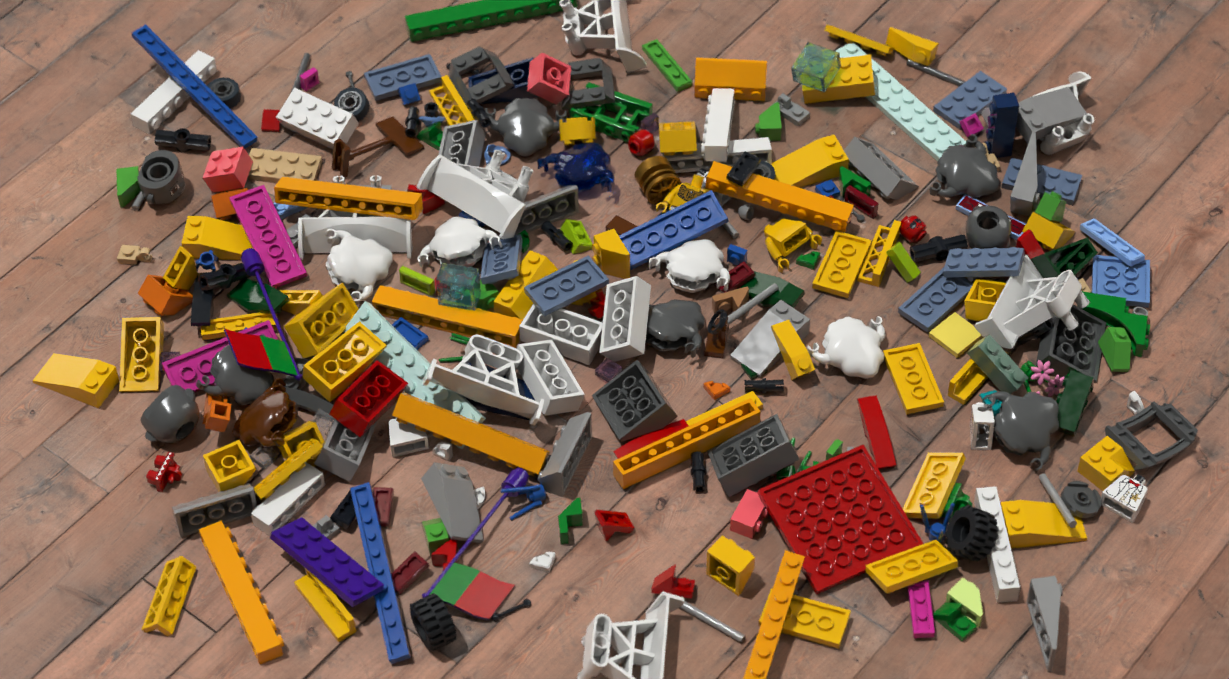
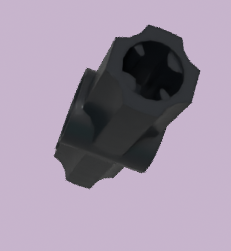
[155,128,211,152]
[909,235,968,262]
[198,263,251,291]

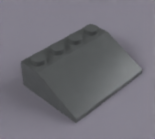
[1036,305,1106,383]
[592,360,678,442]
[707,414,799,497]

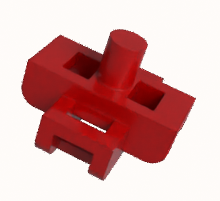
[588,289,606,318]

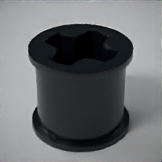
[424,102,439,117]

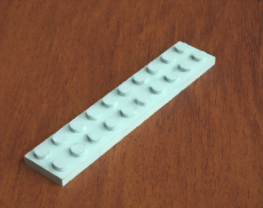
[825,42,966,162]
[343,301,486,449]

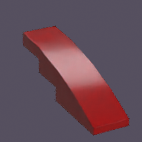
[857,395,896,470]
[613,419,689,459]

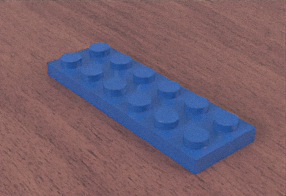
[619,190,729,270]

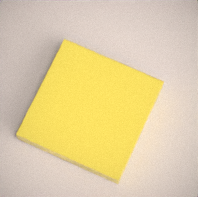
[929,312,983,358]

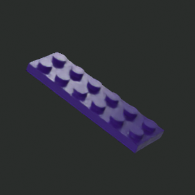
[270,517,384,607]

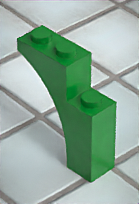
[1082,291,1150,357]

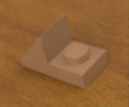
[712,286,749,319]

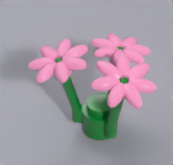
[1021,360,1064,397]

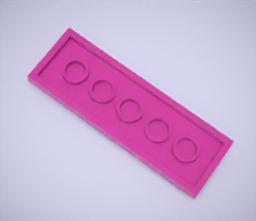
[229,185,307,288]
[162,320,278,392]

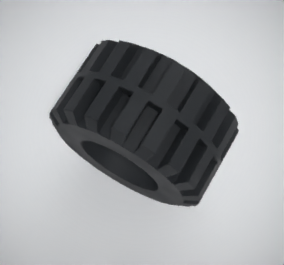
[945,505,999,562]
[410,593,457,651]

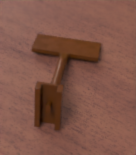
[332,117,424,177]

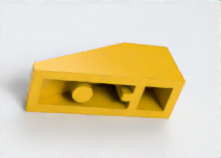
[886,27,939,66]
[280,290,323,315]
[771,319,815,380]

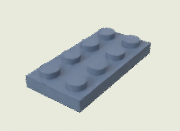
[364,54,442,101]
[933,71,1007,130]
[1001,158,1082,205]
[480,234,523,285]
[943,247,1025,277]
[524,255,609,317]
[898,268,973,333]

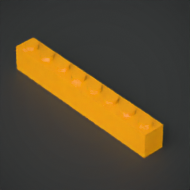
[705,161,854,232]
[274,177,423,220]
[372,285,523,348]
[392,393,550,476]
[613,398,761,489]
[199,520,284,665]
[743,550,805,679]

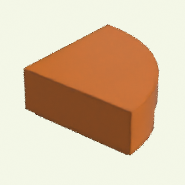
[703,381,730,400]

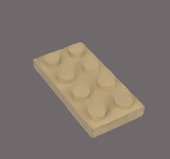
[247,148,322,183]

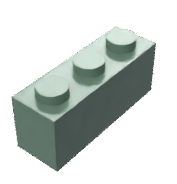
[967,334,1028,394]

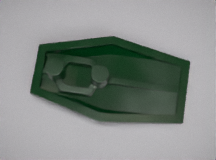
[738,271,805,308]
[227,278,289,314]

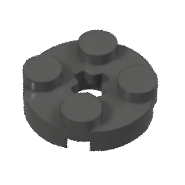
[1061,481,1102,518]

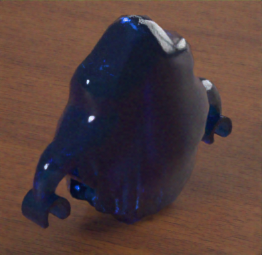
[537,143,615,193]

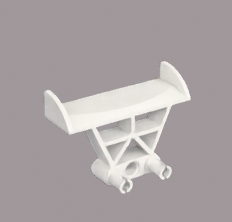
[560,0,647,73]
[981,71,1095,155]
[416,150,534,239]
[298,175,413,260]
[975,255,1090,349]
[422,335,545,426]
[577,591,684,679]

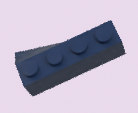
[985,93,1019,158]

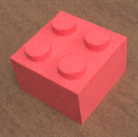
[527,53,571,105]
[203,147,253,193]

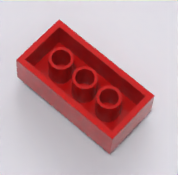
[329,360,408,438]

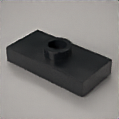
[726,151,761,187]
[330,490,356,529]

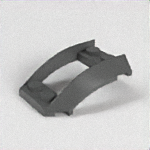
[448,46,515,109]
[561,58,615,110]
[284,357,358,422]
[1105,401,1198,470]

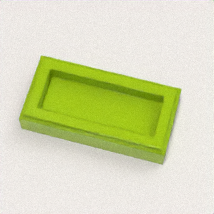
[399,266,435,296]

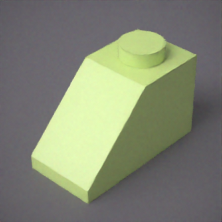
[946,578,983,628]

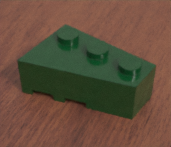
[1030,237,1098,278]
[1056,370,1094,437]

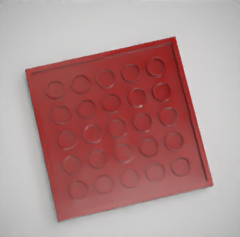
[758,444,924,595]

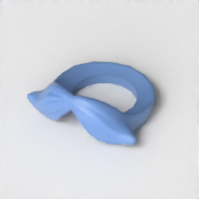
[419,116,446,126]
[484,144,510,165]

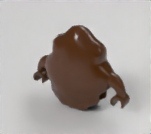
[232,378,298,447]

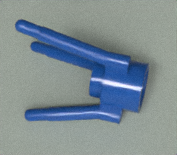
[195,250,218,271]
[500,484,546,520]
[920,503,955,544]

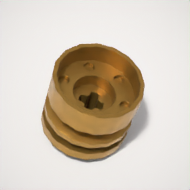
[635,156,682,205]

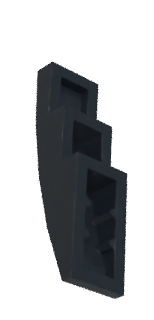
[191,272,215,326]

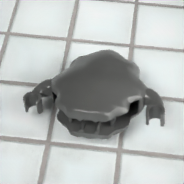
[485,98,567,157]
[929,134,999,198]
[645,299,705,358]
[196,334,274,406]
[982,391,1059,472]

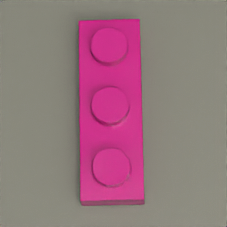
[907,580,935,638]

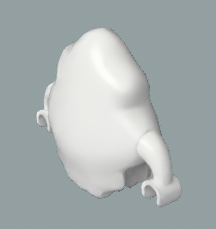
[417,217,502,270]
[325,229,393,305]
[649,239,730,293]
[807,316,885,379]

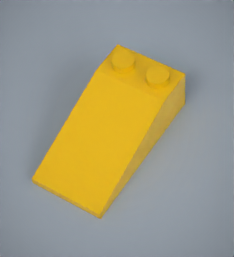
[659,121,697,156]
[771,135,849,188]
[182,216,253,260]
[284,283,359,358]
[119,317,164,392]
[303,321,387,402]
[33,353,119,408]
[1000,500,1087,549]

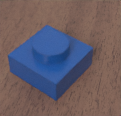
[398,83,421,105]
[815,180,840,198]
[727,244,748,265]

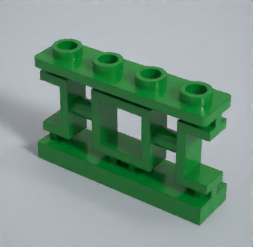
[570,82,653,142]

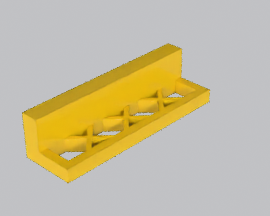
[429,75,475,126]
[857,220,901,287]
[948,351,1008,405]
[141,556,197,636]
[294,568,356,643]

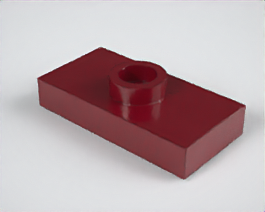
[845,185,878,219]
[714,261,756,293]
[373,487,394,526]
[392,551,430,594]

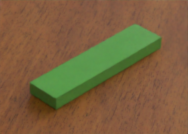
[642,39,693,92]

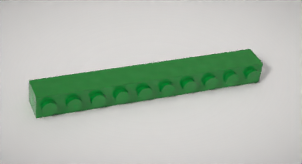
[405,0,577,42]

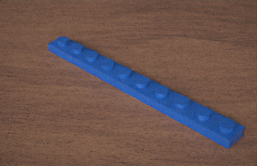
[132,25,258,149]
[350,482,411,664]

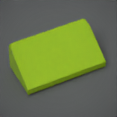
[560,219,592,254]
[886,242,921,283]

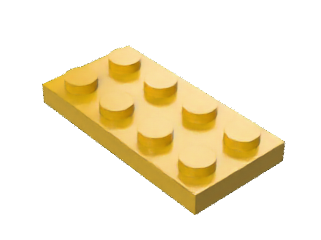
[812,231,871,298]
[883,343,944,414]
[253,438,323,499]
[903,453,966,518]
[865,540,958,593]
[759,588,851,649]

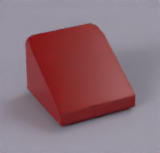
[261,109,281,132]

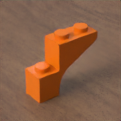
[202,393,231,432]

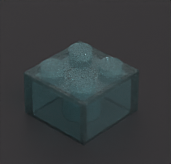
[791,42,841,92]
[436,263,481,310]

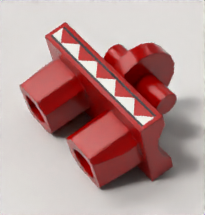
[146,452,183,492]

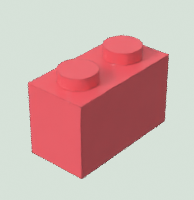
[730,489,769,539]

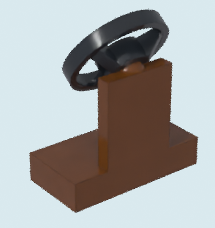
[704,309,729,358]

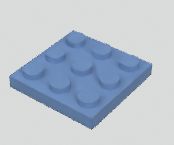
[1091,255,1150,308]

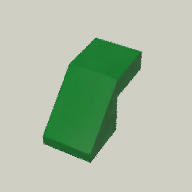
[558,498,583,544]

